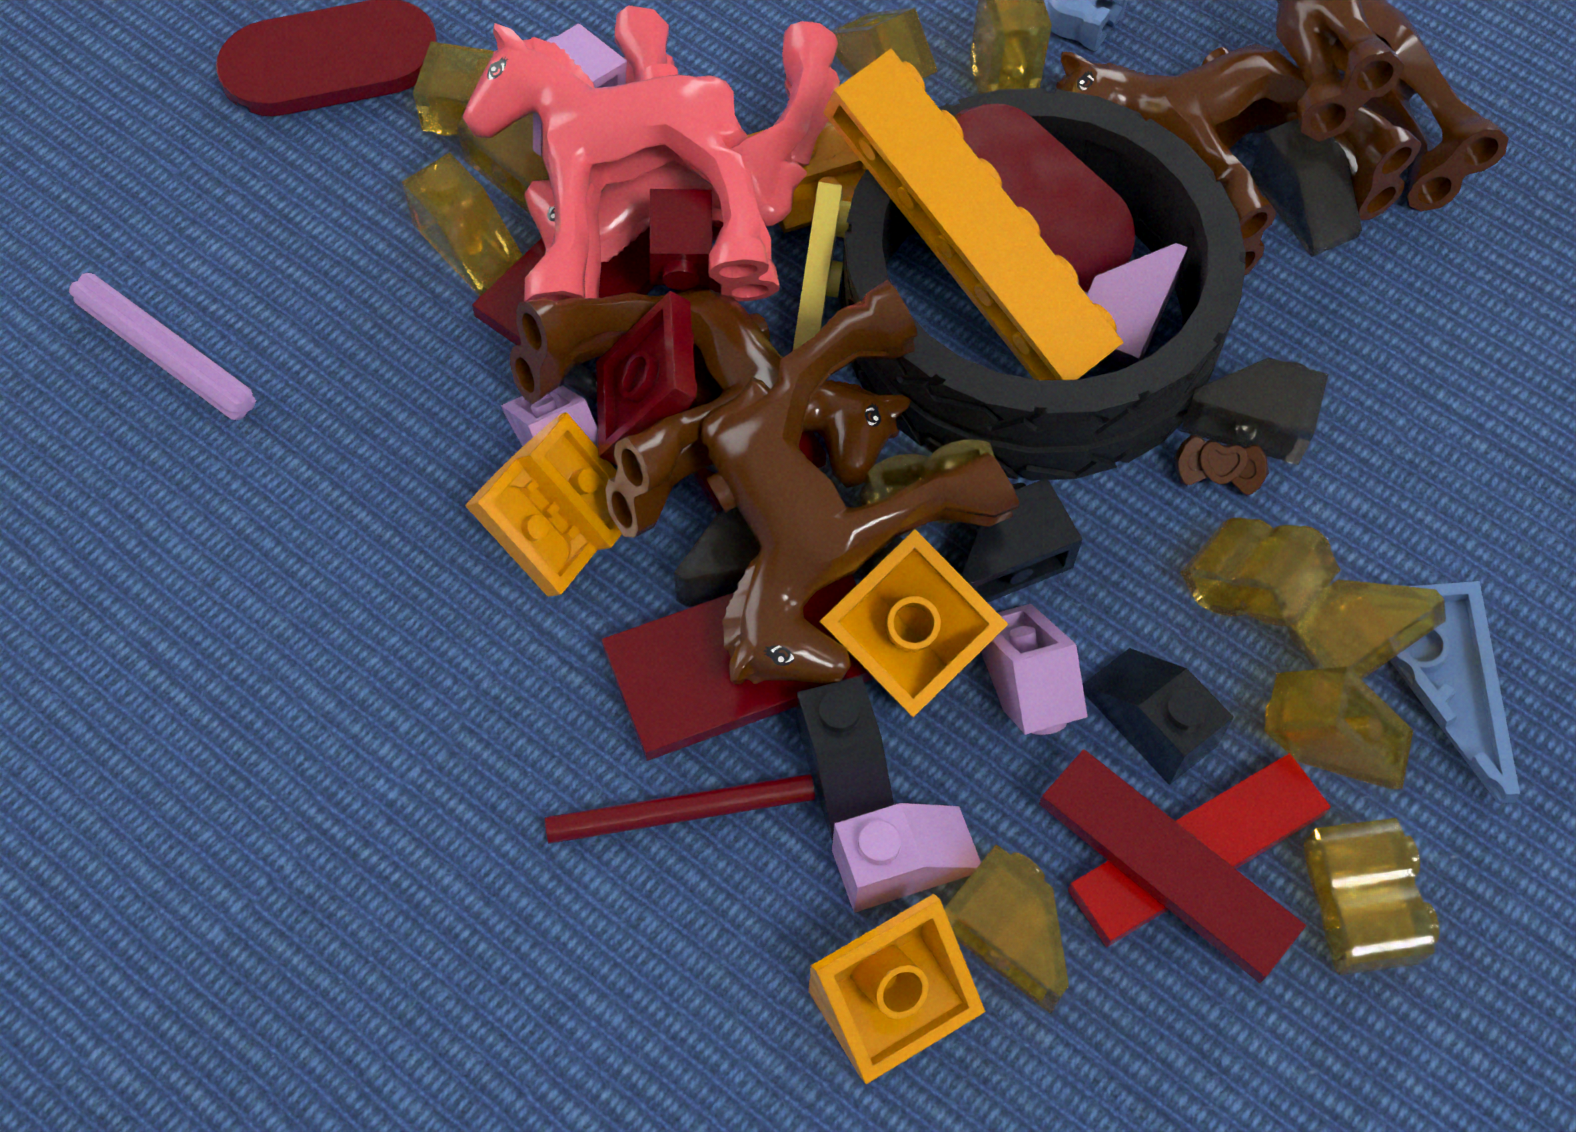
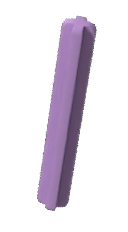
[69,273,256,420]

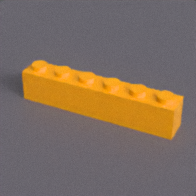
[823,48,1124,380]

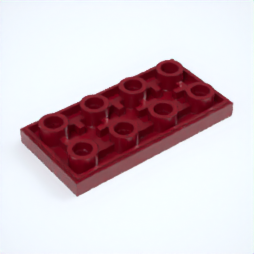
[601,574,874,761]

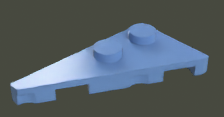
[1350,581,1520,804]

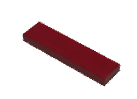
[1039,749,1307,983]

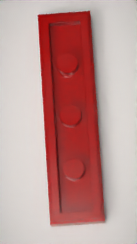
[1068,753,1331,948]

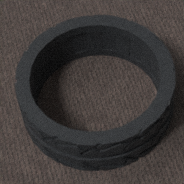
[840,88,1246,481]

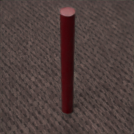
[545,774,815,844]

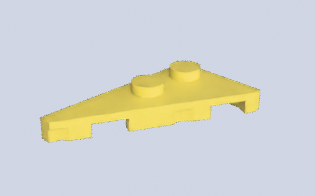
[793,182,851,351]

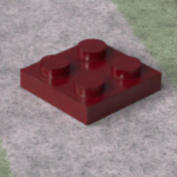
[596,291,697,465]

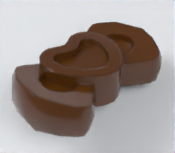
[1174,434,1269,496]

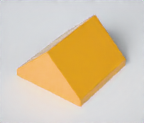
[820,529,1008,718]
[809,894,986,1084]

